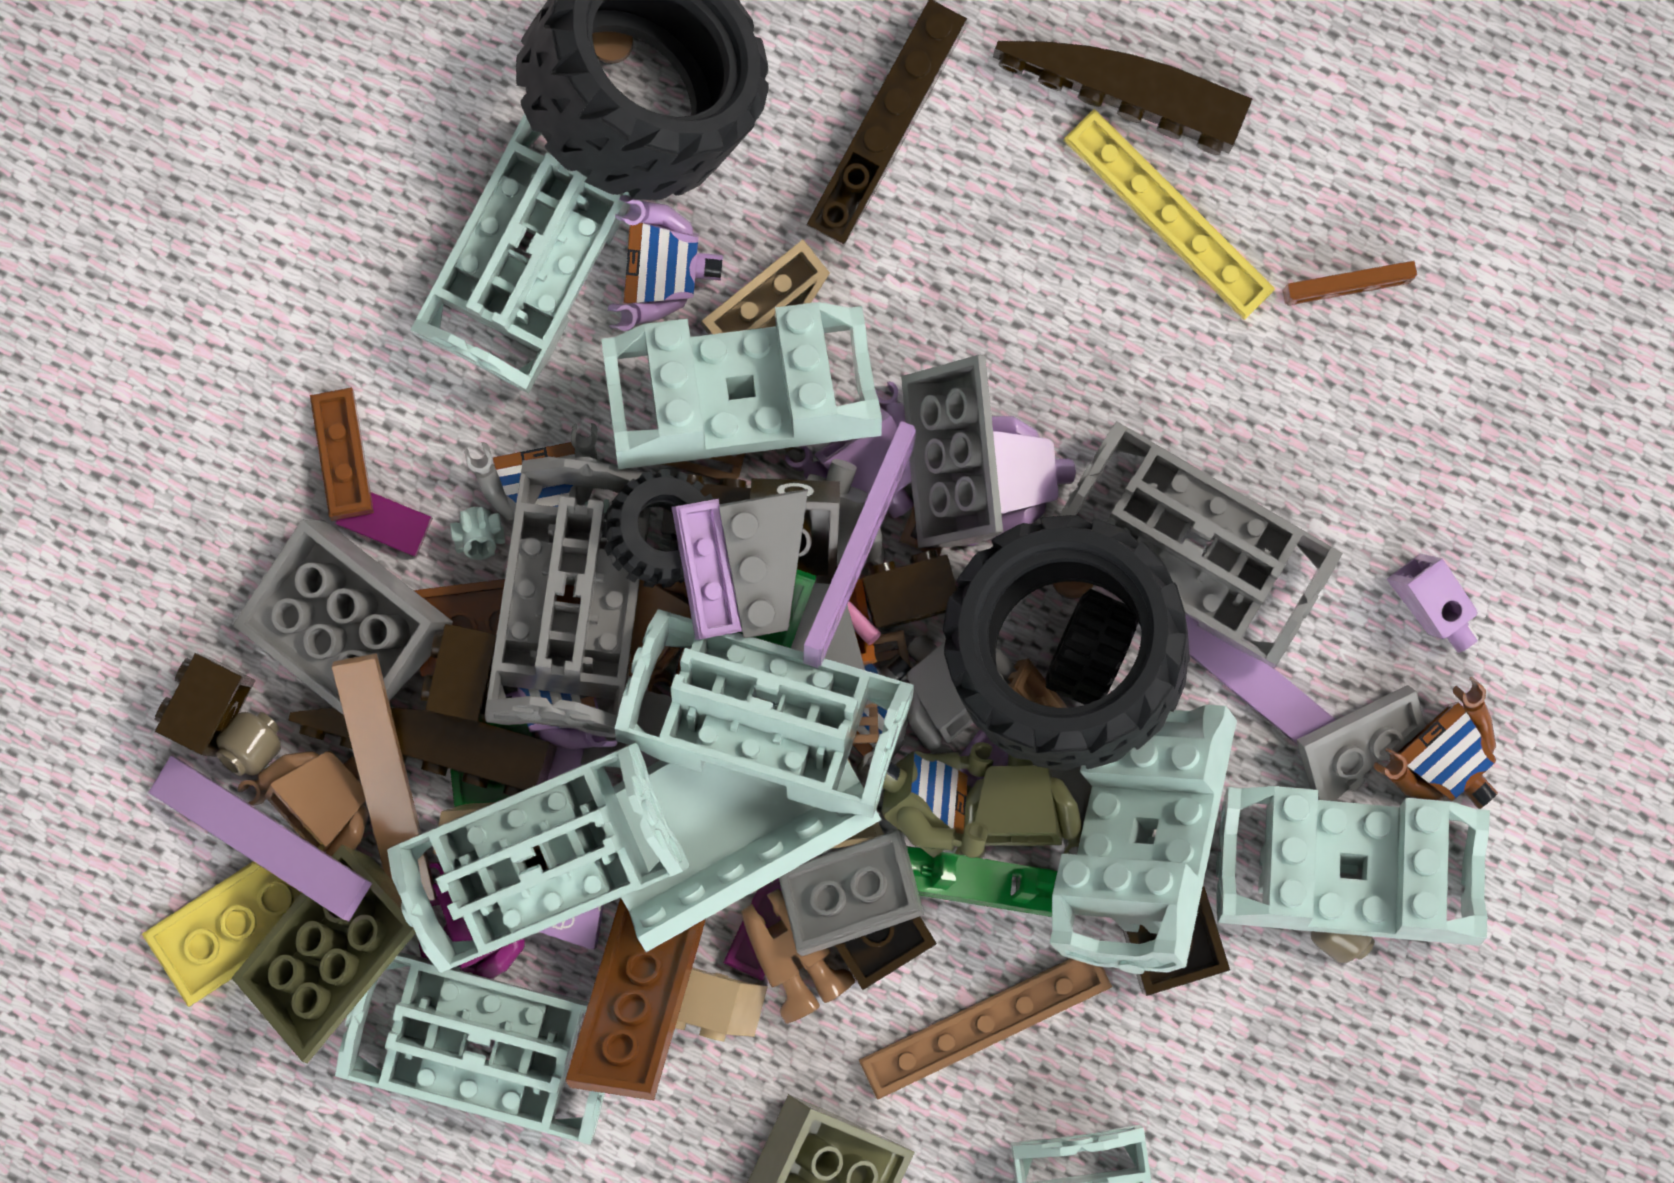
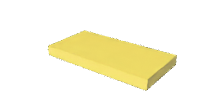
[142,861,302,1007]

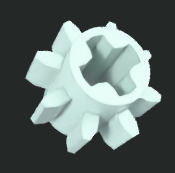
[450,507,505,560]

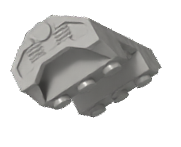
[1059,421,1343,668]
[485,457,651,738]

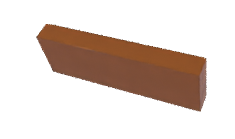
[1282,260,1417,306]
[310,387,374,521]

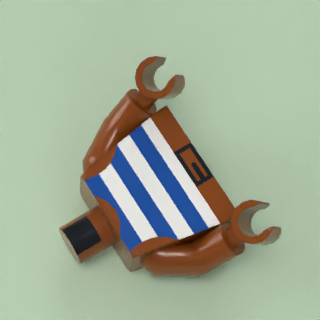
[1373,676,1498,809]

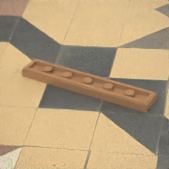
[331,653,437,901]
[859,958,1112,1100]

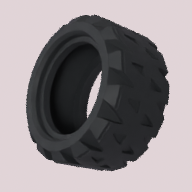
[516,0,769,200]
[943,515,1190,771]

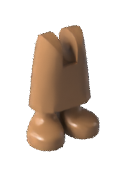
[741,889,856,1024]

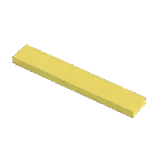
[1063,109,1275,320]

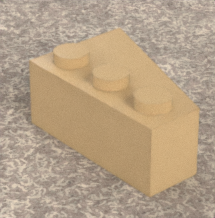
[700,239,830,335]
[675,967,768,1042]

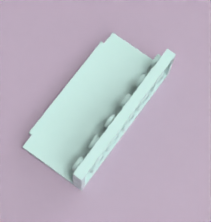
[613,701,881,952]

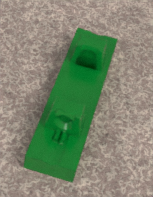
[907,846,1058,917]

